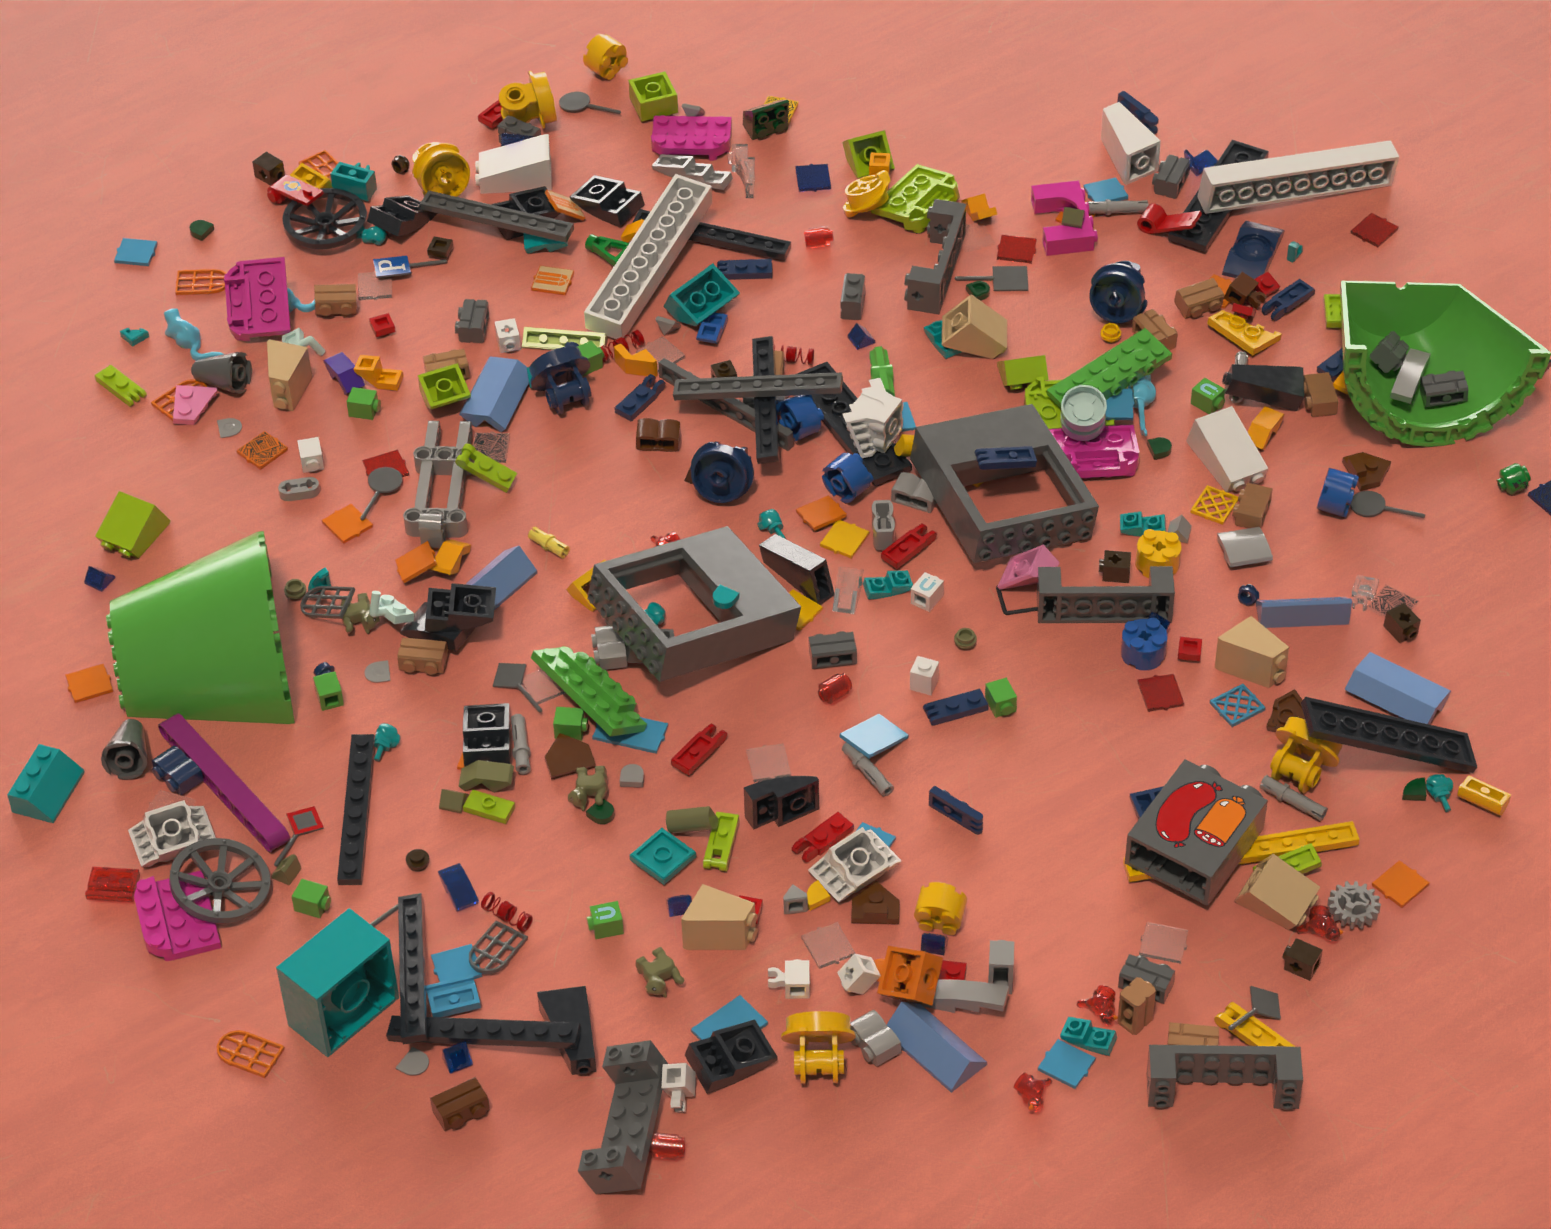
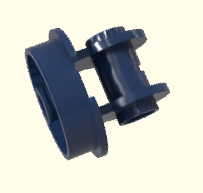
[1089,261,1148,323]
[529,346,591,415]
[691,441,754,503]

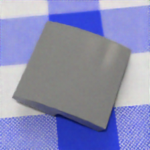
[1217,527,1273,567]

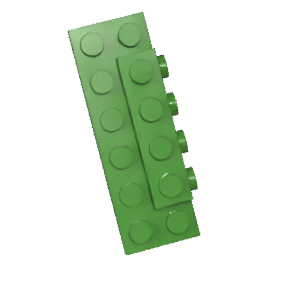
[1047,328,1172,408]
[531,646,647,736]

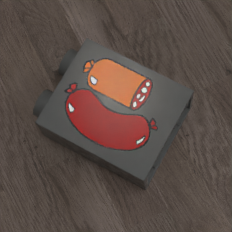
[1125,759,1268,906]

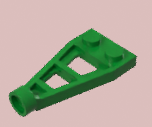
[585,234,629,266]

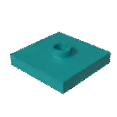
[629,828,696,885]

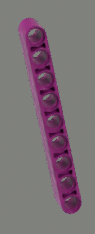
[158,713,290,852]

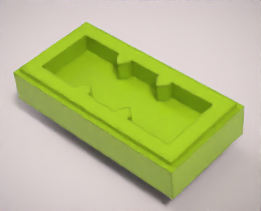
[1323,294,1341,328]
[463,789,515,824]

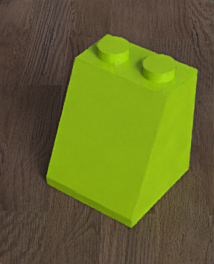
[95,491,171,558]

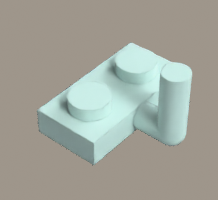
[282,328,325,356]
[369,591,414,624]

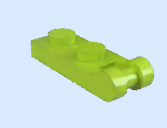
[455,444,517,493]
[703,812,739,872]

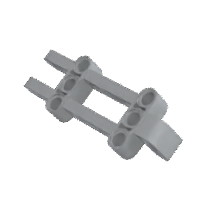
[403,421,475,548]

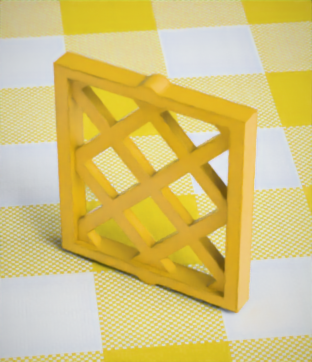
[1190,485,1238,525]

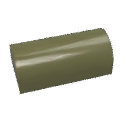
[666,806,719,834]

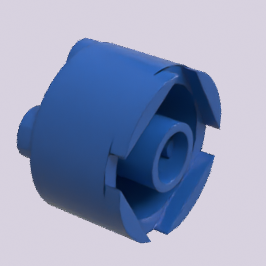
[777,395,824,441]
[822,453,874,503]
[1317,468,1359,518]
[1121,618,1168,670]

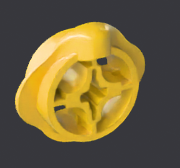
[843,170,891,218]

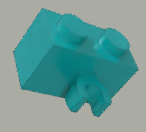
[330,162,377,201]

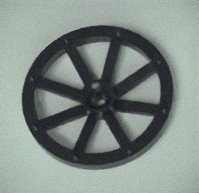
[282,188,367,249]

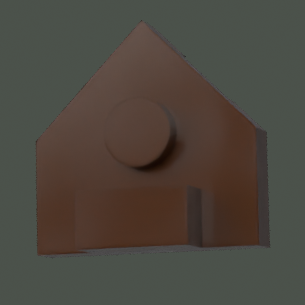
[1342,452,1391,491]
[1266,689,1305,732]
[851,881,900,924]

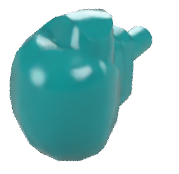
[356,226,387,246]
[757,509,786,539]
[644,602,666,626]
[374,723,401,761]
[1426,774,1454,812]

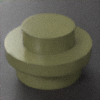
[284,579,306,599]
[954,628,977,649]

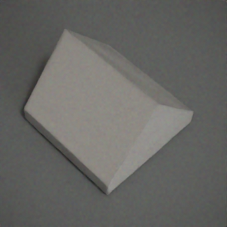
[1168,515,1192,543]
[783,884,808,914]

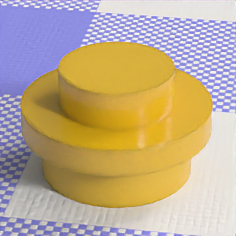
[1100,323,1121,342]

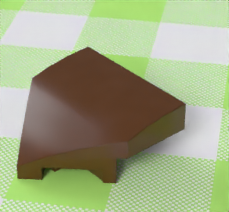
[544,733,596,779]

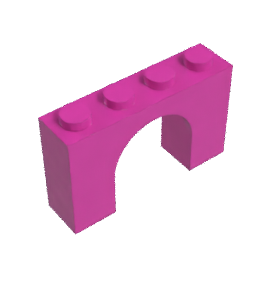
[1031,180,1098,256]

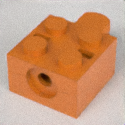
[874,946,943,1006]

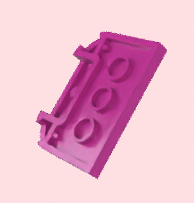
[651,115,732,161]
[224,257,291,341]
[1049,425,1139,479]
[134,871,221,961]

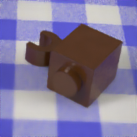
[1224,272,1267,309]

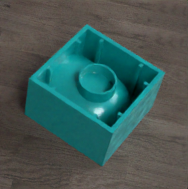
[276,908,399,1058]

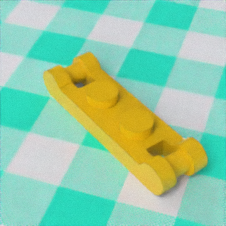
[1214,1002,1295,1047]

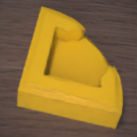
[807,880,830,911]

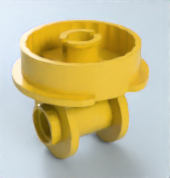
[499,71,557,129]
[412,142,470,197]
[1270,717,1342,794]
[781,1011,856,1084]

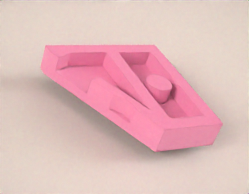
[173,385,217,425]

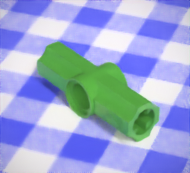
[869,346,895,397]

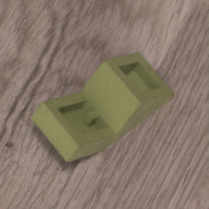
[459,760,514,793]

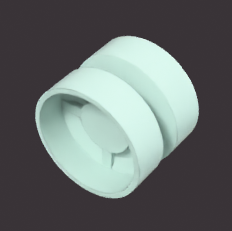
[1060,385,1107,441]

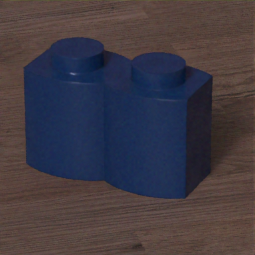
[152,745,204,795]

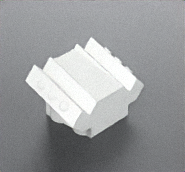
[843,378,903,458]
[128,800,216,867]
[808,827,902,902]

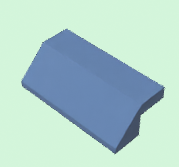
[459,356,529,432]
[1344,652,1451,725]

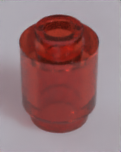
[804,225,834,248]
[818,673,852,704]
[649,1133,685,1160]

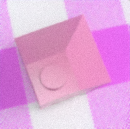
[997,544,1059,590]

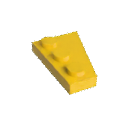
[1207,310,1282,355]

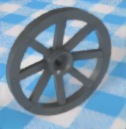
[169,838,270,923]

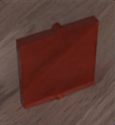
[1351,213,1399,248]
[997,235,1037,264]
[362,449,409,477]
[1137,674,1184,712]

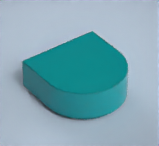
[713,584,740,609]

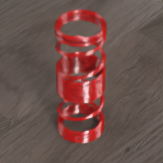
[600,330,645,362]
[774,344,814,365]
[481,892,533,932]

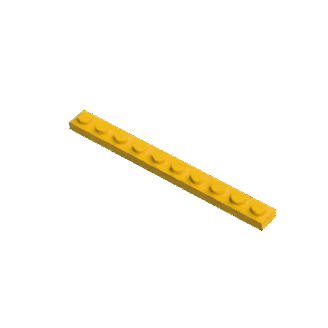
[1123,821,1360,882]

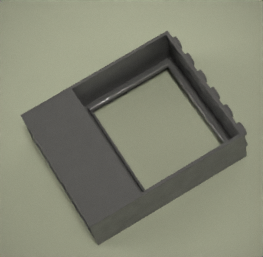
[910,404,1099,563]
[588,526,801,682]

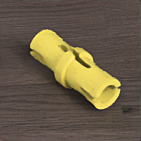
[528,527,570,559]

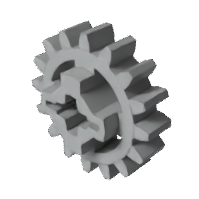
[1327,881,1381,929]

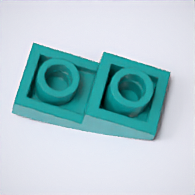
[524,233,568,254]
[924,320,962,359]
[1120,511,1166,537]
[862,570,913,599]
[1060,1017,1117,1056]

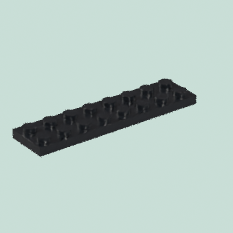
[1168,140,1269,252]
[797,362,912,486]
[1301,697,1477,773]

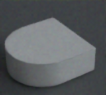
[619,764,644,787]

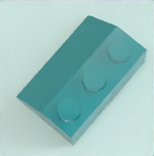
[664,263,740,326]
[7,744,85,824]

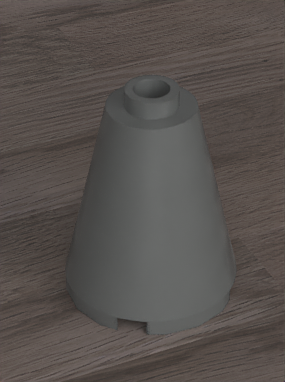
[191,352,252,394]
[101,719,148,779]

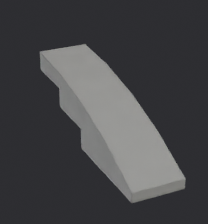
[652,154,733,190]
[1390,348,1431,404]
[907,980,1009,1013]

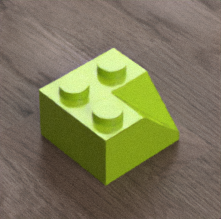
[628,72,678,122]

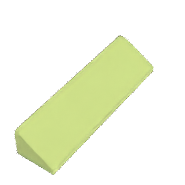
[522,327,607,354]

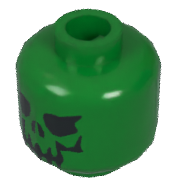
[1497,463,1531,495]

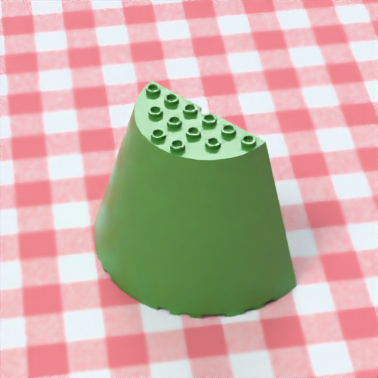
[1340,281,1551,446]
[106,531,295,724]

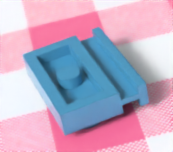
[426,975,481,1017]

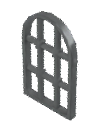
[300,586,356,619]
[469,921,528,974]

